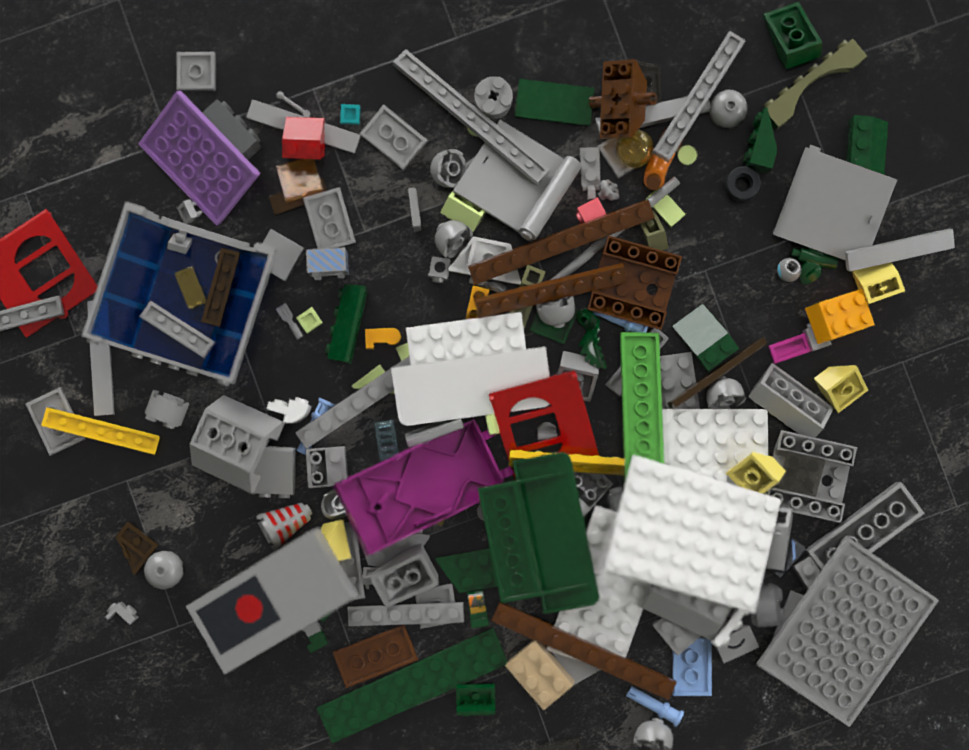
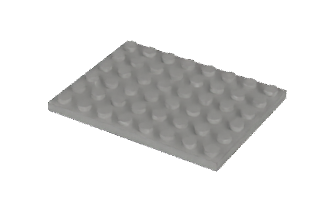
[756,536,939,727]

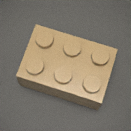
[505,640,575,710]

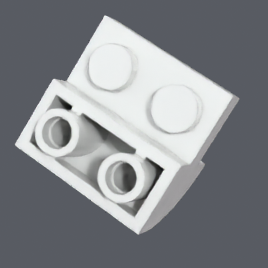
[267,397,312,424]

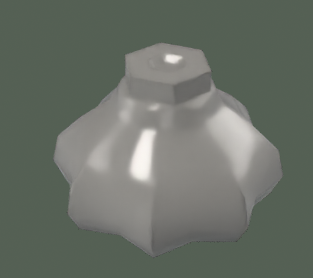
[598,179,619,201]

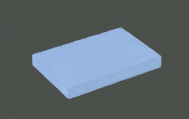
[672,637,712,696]

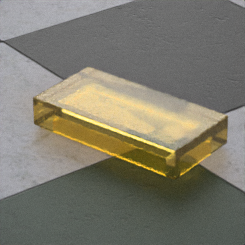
[174,266,207,309]

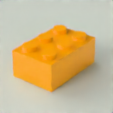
[805,289,875,344]

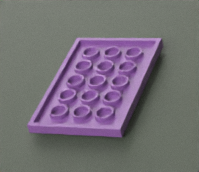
[138,90,260,226]

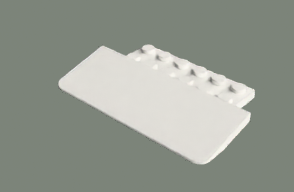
[391,312,550,426]

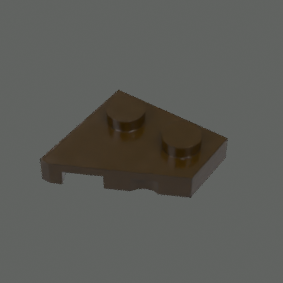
[116,521,159,575]

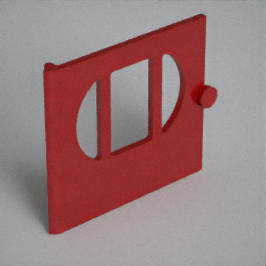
[0,208,98,338]
[489,370,599,481]

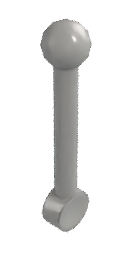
[277,92,310,117]

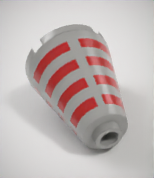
[256,502,312,550]

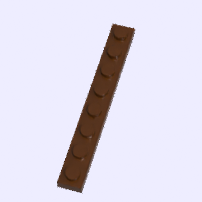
[474,263,626,319]

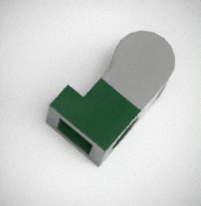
[301,620,329,653]

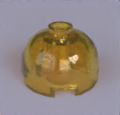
[616,129,654,168]

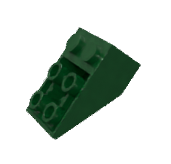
[743,107,777,175]

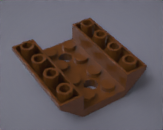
[587,235,682,330]

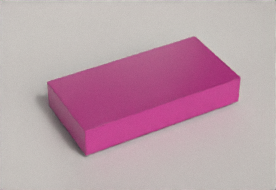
[768,333,811,364]

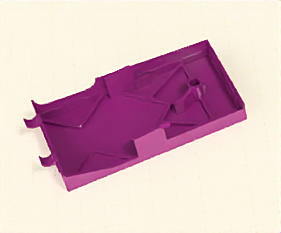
[333,419,514,556]

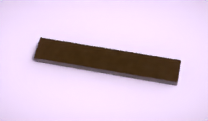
[667,337,767,409]

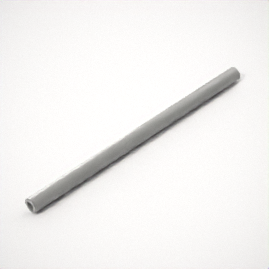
[550,177,680,280]

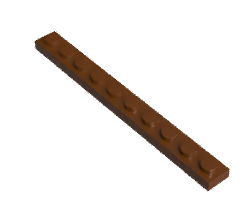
[468,199,655,285]
[492,602,677,700]

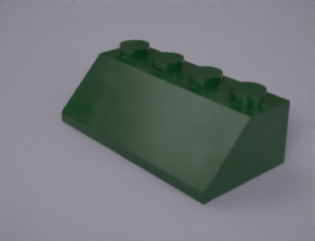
[847,115,888,175]
[325,284,368,364]

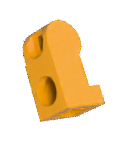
[466,286,490,320]
[365,328,401,349]

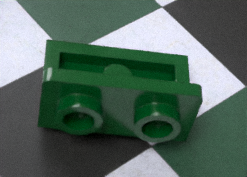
[456,684,495,716]

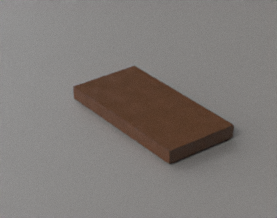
[332,624,418,688]

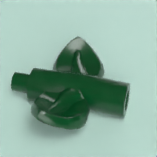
[791,247,838,284]

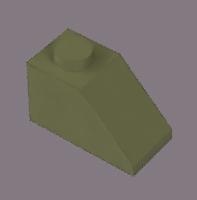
[639,209,669,250]

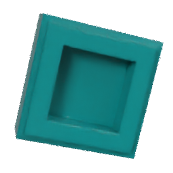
[340,104,360,125]

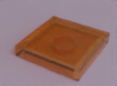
[276,159,323,202]

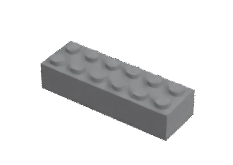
[806,482,925,571]

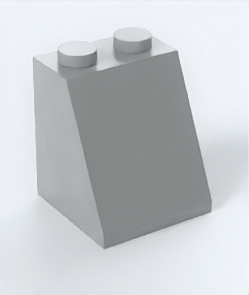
[254,447,297,498]

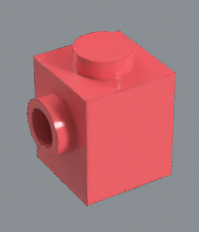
[575,197,606,224]

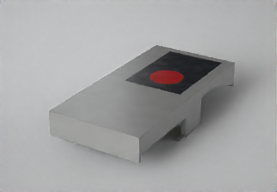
[186,527,358,674]

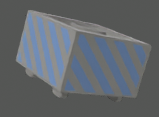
[306,247,349,280]

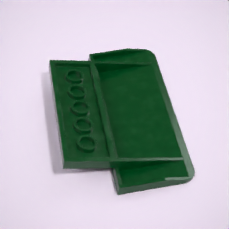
[478,452,599,614]

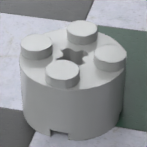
[474,77,513,119]
[145,390,189,429]

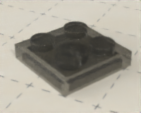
[777,451,825,497]

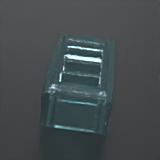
[375,420,399,461]

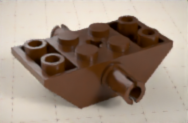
[589,59,657,139]

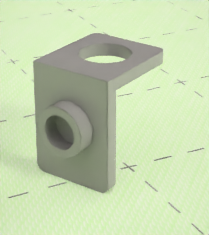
[428,257,451,283]

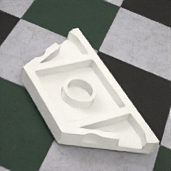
[448,236,521,285]

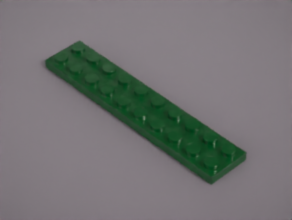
[317,628,508,743]

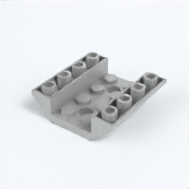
[190,395,285,494]
[765,430,857,523]

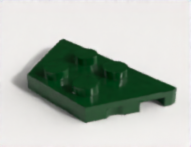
[435,548,498,593]

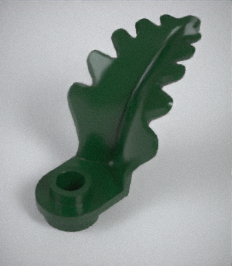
[576,308,607,369]

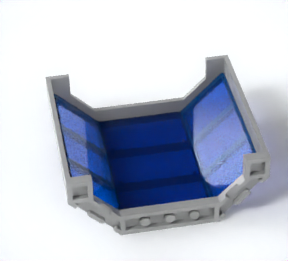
[82,202,277,386]

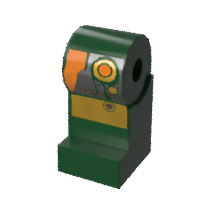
[467,590,489,628]

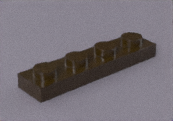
[201,248,241,328]

